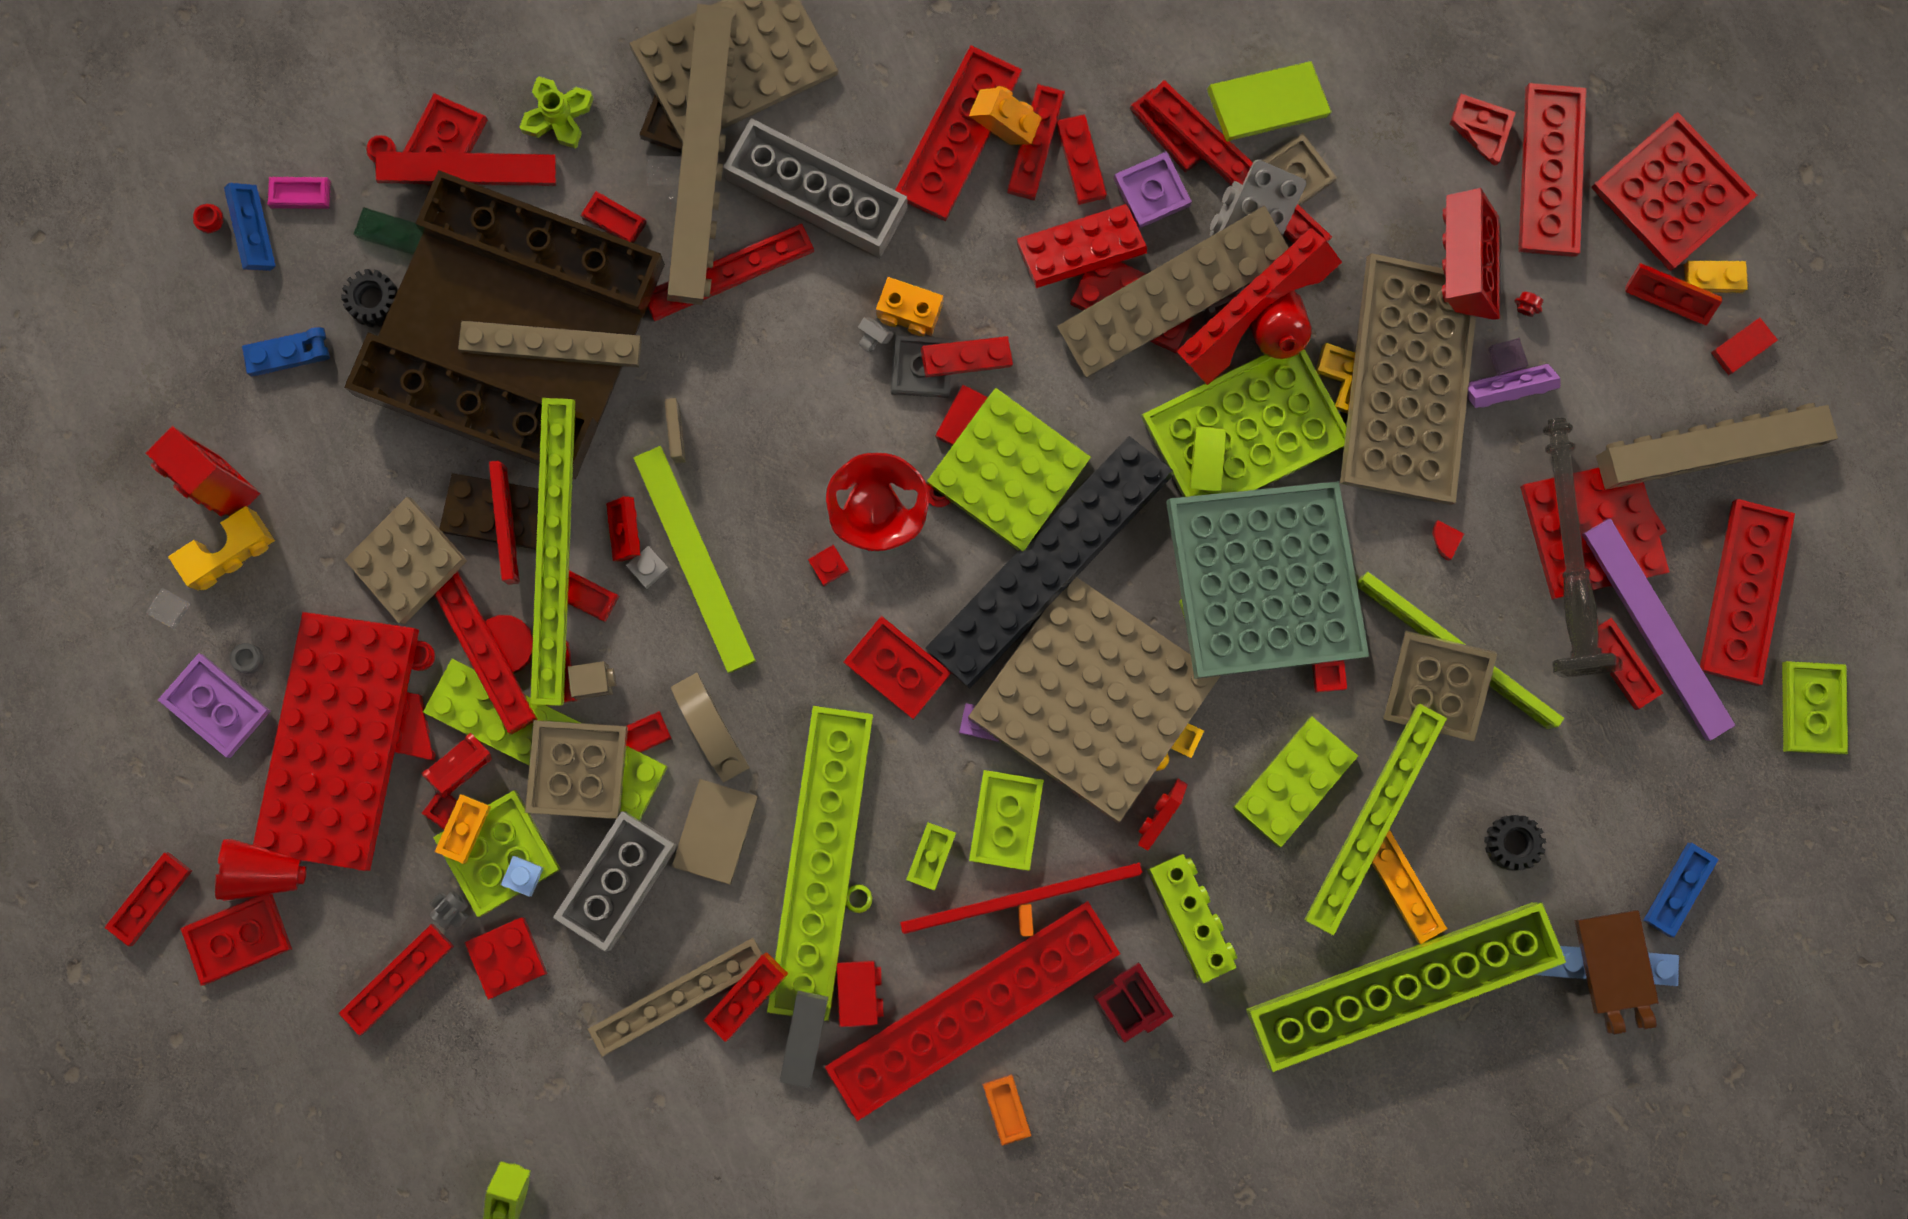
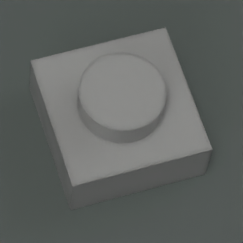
[626,546,670,589]

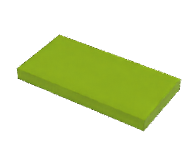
[1207,61,1331,142]

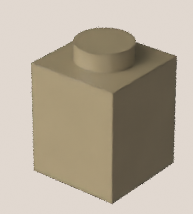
[568,661,616,700]

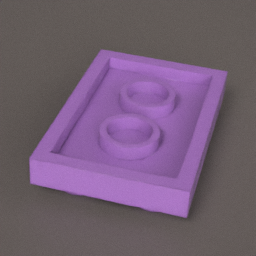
[158,653,271,758]

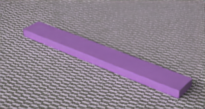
[1582,519,1735,741]

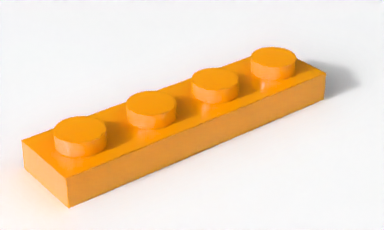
[1372,829,1447,944]

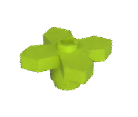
[520,77,594,148]

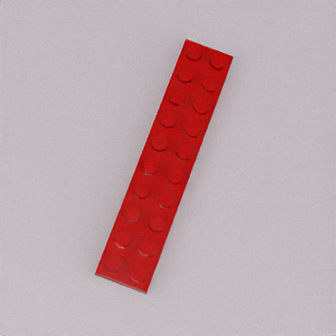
[825,901,1121,1121]

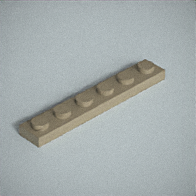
[458,321,642,368]
[588,937,763,1057]

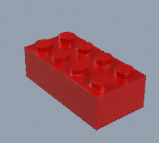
[146,426,261,517]

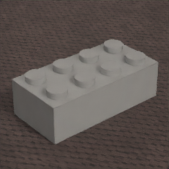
[553,811,678,951]

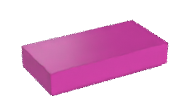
[268,177,331,209]

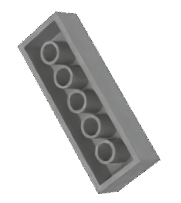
[723,118,907,258]

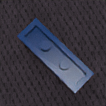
[224,183,276,271]
[1643,843,1719,938]

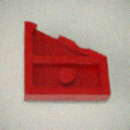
[1450,94,1516,166]
[395,692,435,760]
[1138,778,1188,851]

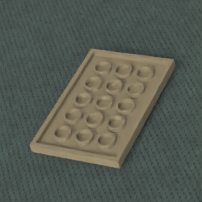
[629,0,838,144]

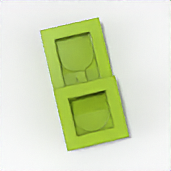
[1190,426,1226,491]

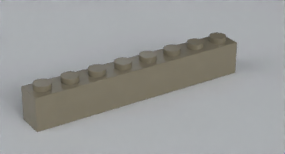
[1596,403,1838,490]

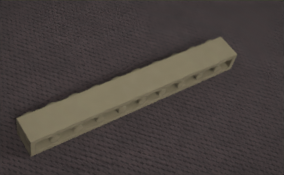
[667,3,737,305]

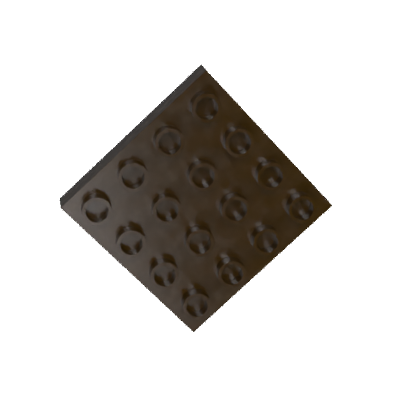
[344,170,665,480]

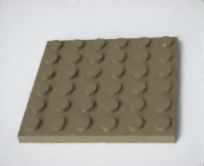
[968,577,1220,824]

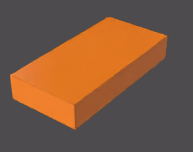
[983,1074,1031,1146]

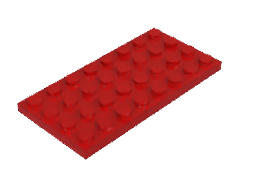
[253,612,419,871]

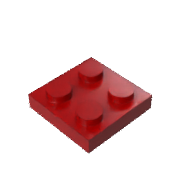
[465,917,548,1000]

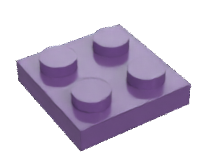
[1113,152,1192,229]

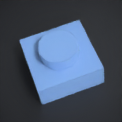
[501,856,544,897]

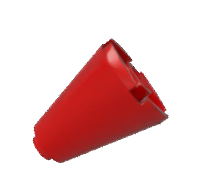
[215,839,307,901]

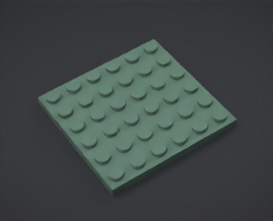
[1166,481,1369,679]

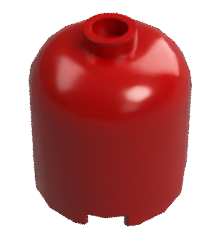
[1249,290,1312,359]

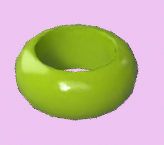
[846,884,873,913]

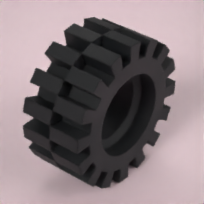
[341,269,398,327]
[1484,815,1546,871]

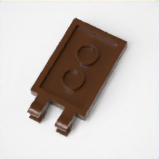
[1574,910,1659,1035]

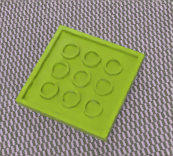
[926,387,1091,552]

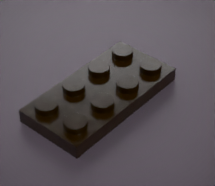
[439,473,539,550]

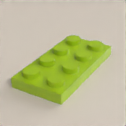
[1233,716,1358,848]

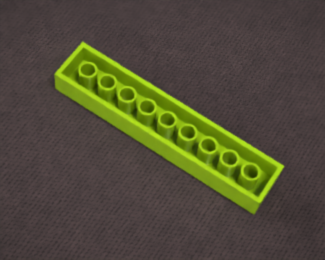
[1245,902,1566,1072]

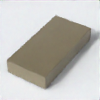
[664,398,686,464]

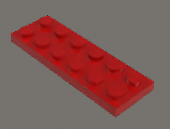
[895,45,1022,222]
[1518,83,1586,257]
[1700,499,1795,686]

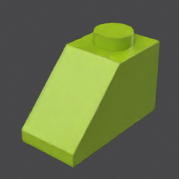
[483,1161,531,1219]

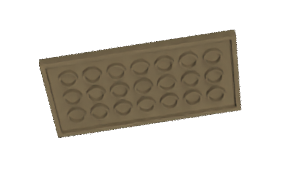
[1340,253,1476,505]

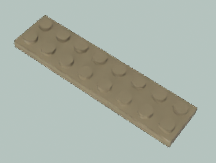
[1057,205,1289,378]

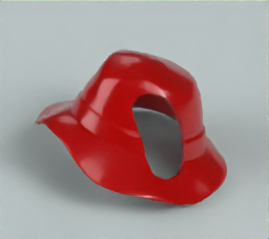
[826,453,929,551]

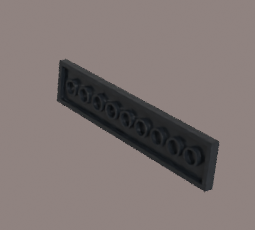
[926,436,1174,689]

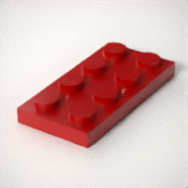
[1017,204,1147,288]
[1070,262,1193,353]

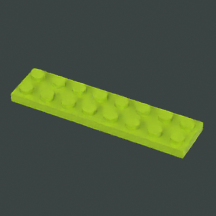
[423,659,668,820]

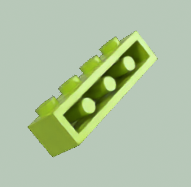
[1147,854,1237,983]

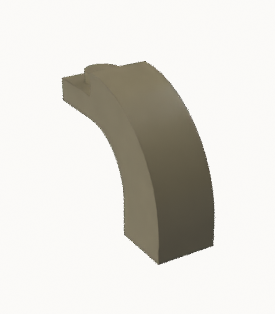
[671,673,750,783]

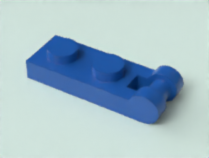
[242,327,330,377]

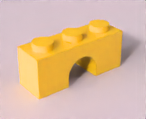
[168,506,275,591]

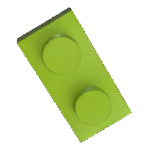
[906,822,956,891]

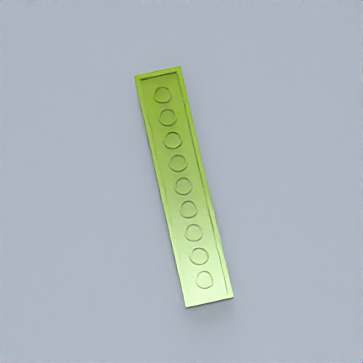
[767,706,873,1021]

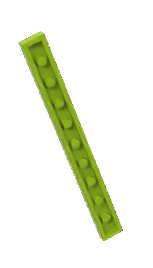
[530,398,575,706]

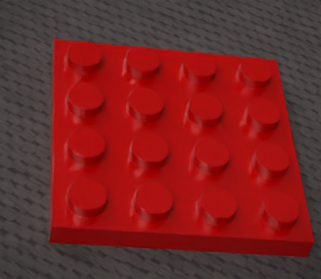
[1591,112,1758,272]
[1520,467,1670,600]

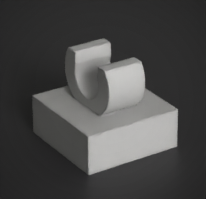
[858,317,894,351]

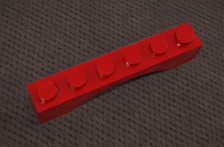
[1177,228,1342,385]

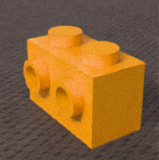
[969,86,1042,145]
[876,277,943,337]

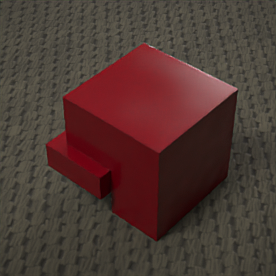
[1093,962,1173,1043]

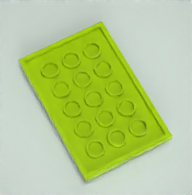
[1141,349,1346,497]

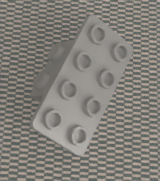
[1209,159,1306,286]

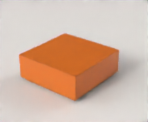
[1018,904,1033,936]

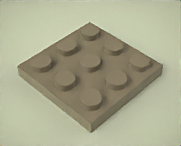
[345,497,467,624]
[1383,631,1497,741]
[525,720,628,819]

